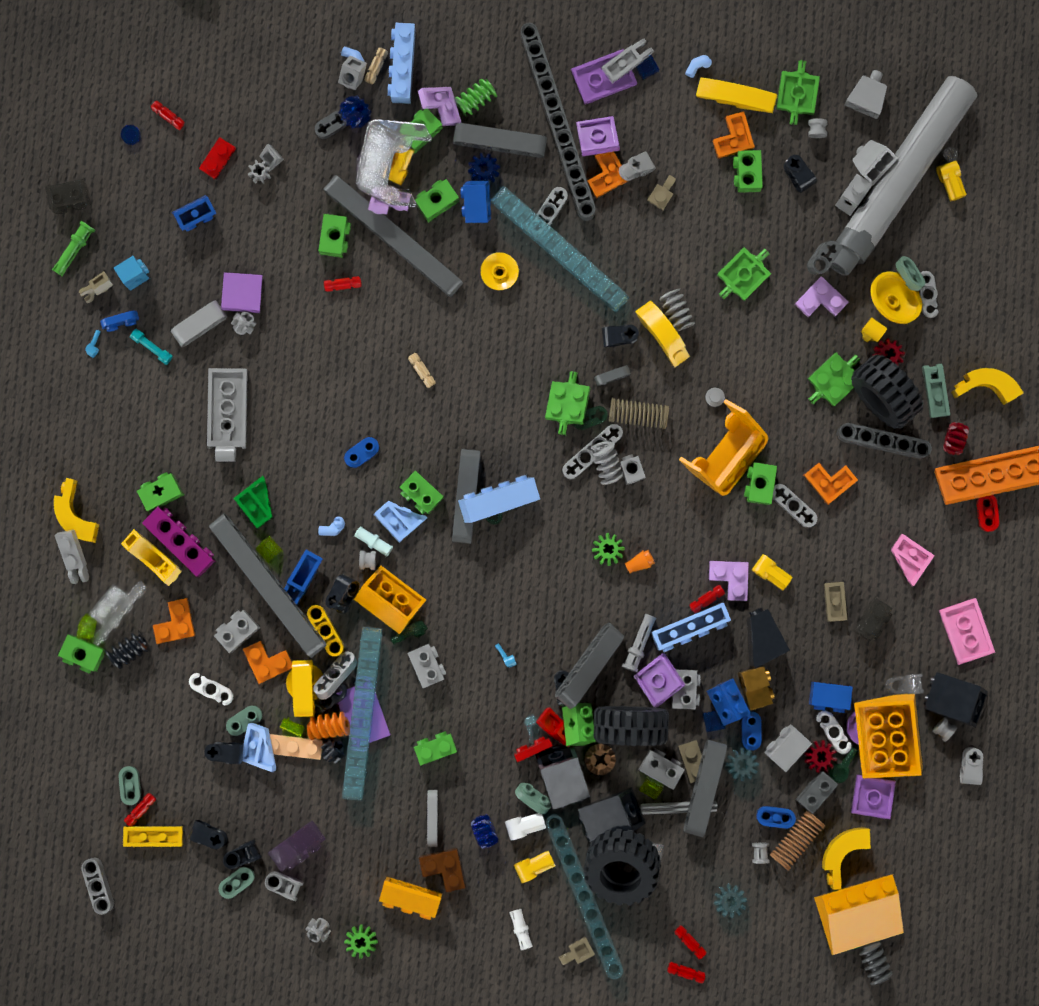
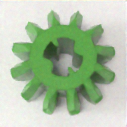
[592,533,625,566]
[344,924,378,959]

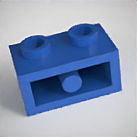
[461,181,491,223]
[172,195,216,232]
[707,678,750,726]
[809,682,853,713]

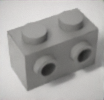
[214,610,260,653]
[408,644,446,688]
[671,670,700,709]
[764,724,812,772]
[638,748,685,790]

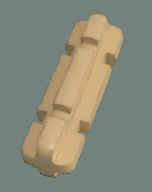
[365,48,388,84]
[408,353,436,388]

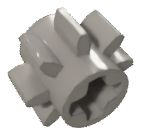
[248,160,271,184]
[231,312,256,335]
[305,918,331,942]

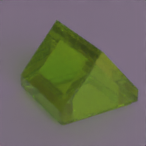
[256,536,283,563]
[76,613,97,639]
[639,775,664,800]

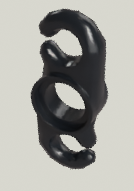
[315,683,347,719]

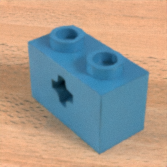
[114,256,150,291]

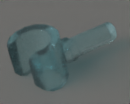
[524,715,537,743]

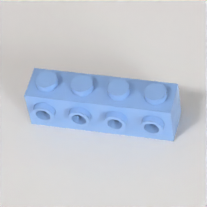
[388,23,416,104]
[458,475,540,523]
[651,603,731,652]

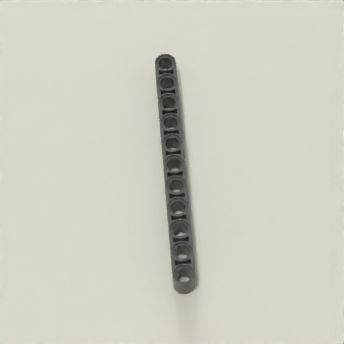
[521,23,595,221]

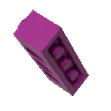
[142,507,215,577]

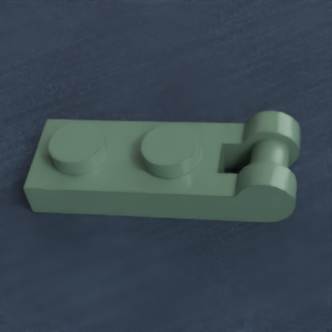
[922,364,950,419]

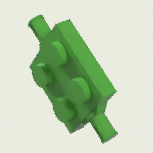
[776,60,820,125]
[717,247,771,301]
[807,353,860,406]
[545,371,590,435]

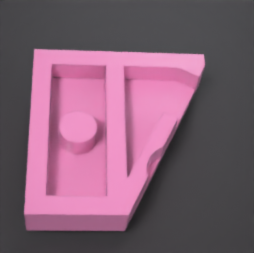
[891,534,934,586]

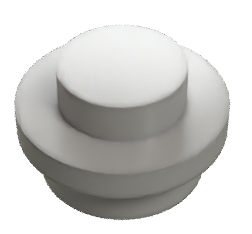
[705,388,725,407]

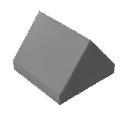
[259,144,284,170]

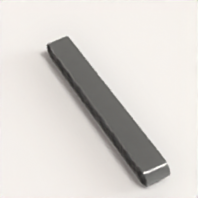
[323,175,463,298]
[209,513,327,658]

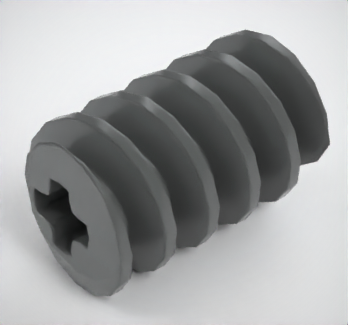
[858,941,893,985]

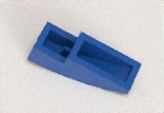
[284,550,323,606]

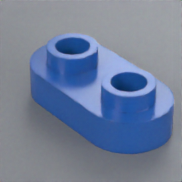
[100,311,139,332]
[344,437,379,468]
[741,711,762,750]
[756,806,796,829]

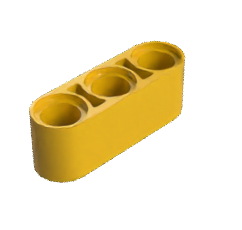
[307,605,345,656]
[292,660,315,717]

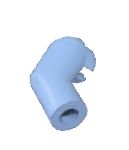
[341,47,364,62]
[685,55,712,78]
[319,517,345,536]

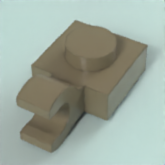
[647,175,676,211]
[79,271,113,303]
[559,937,595,965]

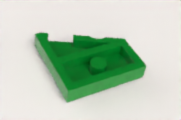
[233,476,273,529]

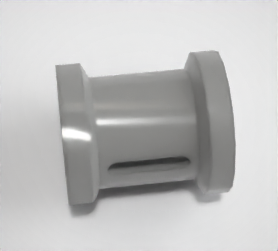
[752,842,770,864]

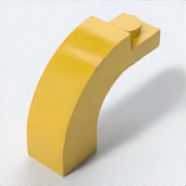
[635,301,690,367]
[951,368,1023,405]
[54,478,99,543]
[121,529,182,586]
[822,828,871,890]

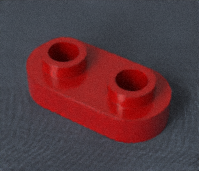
[976,495,999,532]

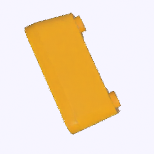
[679,399,768,496]

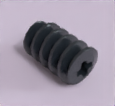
[105,630,149,669]

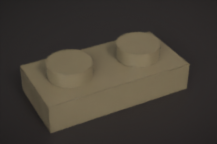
[824,582,847,622]
[678,740,702,783]

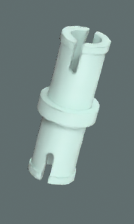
[354,526,393,557]

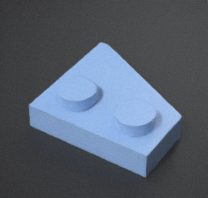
[374,501,427,543]
[243,723,276,772]

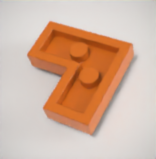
[712,111,755,159]
[587,152,628,198]
[803,463,858,504]
[153,598,195,644]
[243,641,292,684]

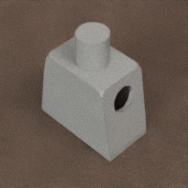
[844,70,887,119]
[853,140,898,186]
[835,174,873,216]

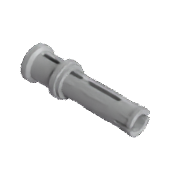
[622,614,656,673]

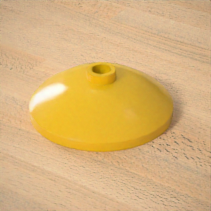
[871,272,922,324]

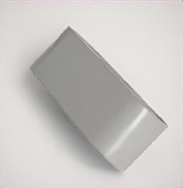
[171,300,227,347]
[81,857,114,915]

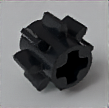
[321,738,346,764]

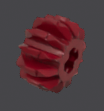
[872,338,905,366]
[943,422,969,455]
[804,740,837,773]

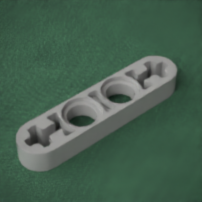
[562,424,623,479]

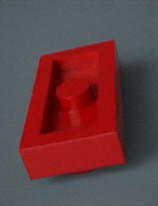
[199,137,236,180]
[514,736,553,762]

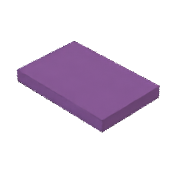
[571,49,637,105]
[336,681,391,748]

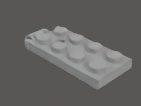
[207,368,248,462]

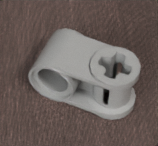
[619,152,656,181]
[960,747,983,785]
[265,871,304,901]

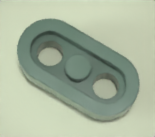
[896,256,925,291]
[226,706,262,736]
[119,766,141,805]
[515,783,551,814]
[219,866,255,899]

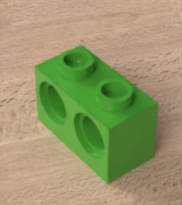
[733,150,762,192]

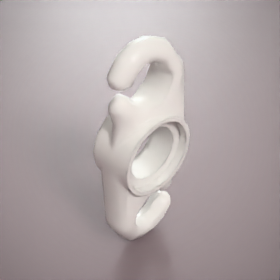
[189,673,233,706]
[816,710,852,754]

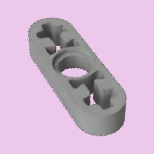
[530,187,568,237]
[772,484,817,528]
[313,652,357,699]
[427,790,438,847]

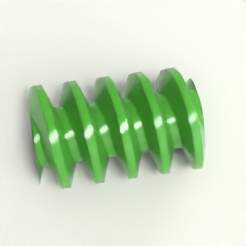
[454,79,497,116]

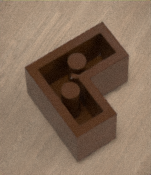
[419,848,466,892]

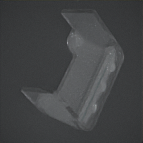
[356,119,432,207]

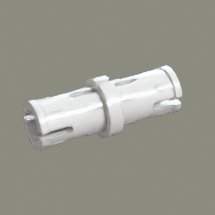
[509,909,533,950]

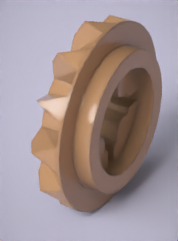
[585,744,616,775]

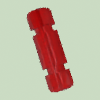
[151,101,185,130]
[324,276,361,292]
[689,585,725,614]
[124,793,156,827]
[674,926,707,959]
[667,962,706,983]

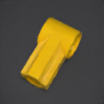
[384,144,415,185]
[936,161,967,201]
[861,317,887,343]
[752,554,793,591]
[514,850,555,883]

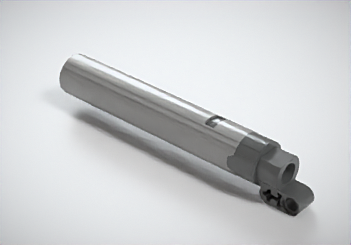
[807,76,977,275]

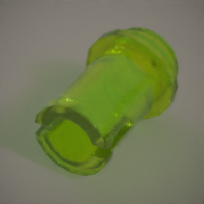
[280,717,305,738]

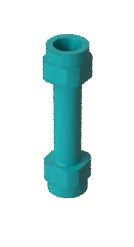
[130,328,173,365]

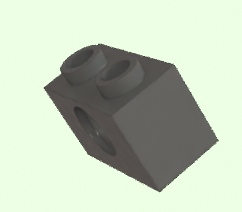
[795,771,838,814]

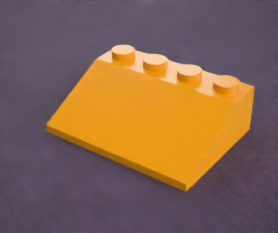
[854,694,923,778]
[814,874,904,955]

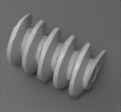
[659,289,695,331]
[591,441,623,485]

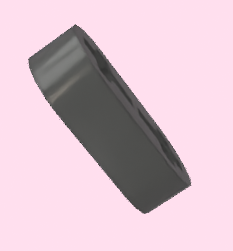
[315,111,348,139]
[594,365,631,387]

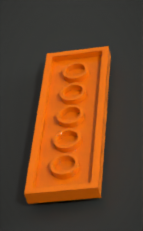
[934,446,1039,505]

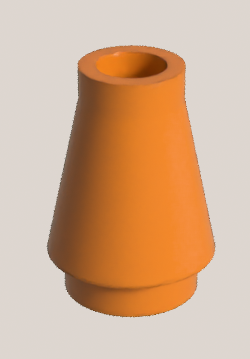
[625,550,655,573]

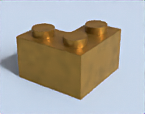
[738,666,774,710]

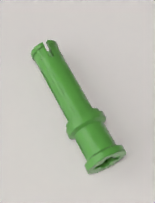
[52,221,96,277]

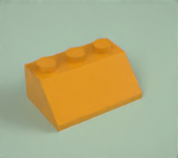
[354,566,426,634]
[379,877,443,920]

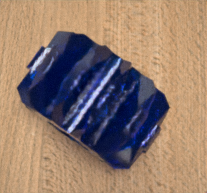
[338,95,372,129]
[468,153,500,183]
[471,814,498,849]

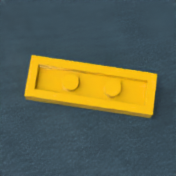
[123,826,183,847]

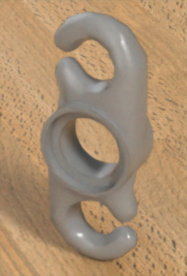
[919,271,939,318]

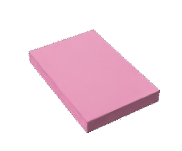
[939,598,995,665]

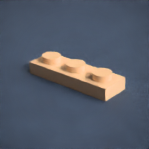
[270,734,323,760]

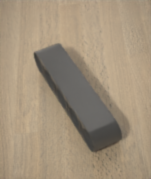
[453,123,547,158]
[837,423,932,459]
[452,449,481,544]
[555,623,624,709]
[683,740,727,837]

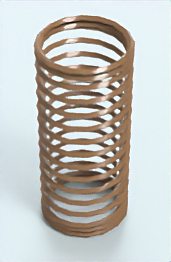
[770,810,825,870]

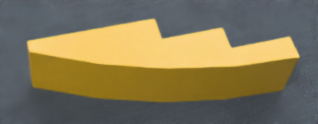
[696,77,777,113]

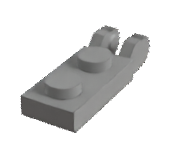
[601,39,654,84]
[54,530,89,584]

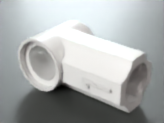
[505,813,546,840]

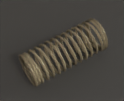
[609,398,669,430]

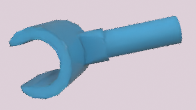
[86,330,100,358]
[495,643,516,667]

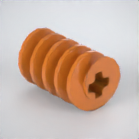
[307,711,351,741]

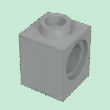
[338,56,367,90]
[619,454,646,485]

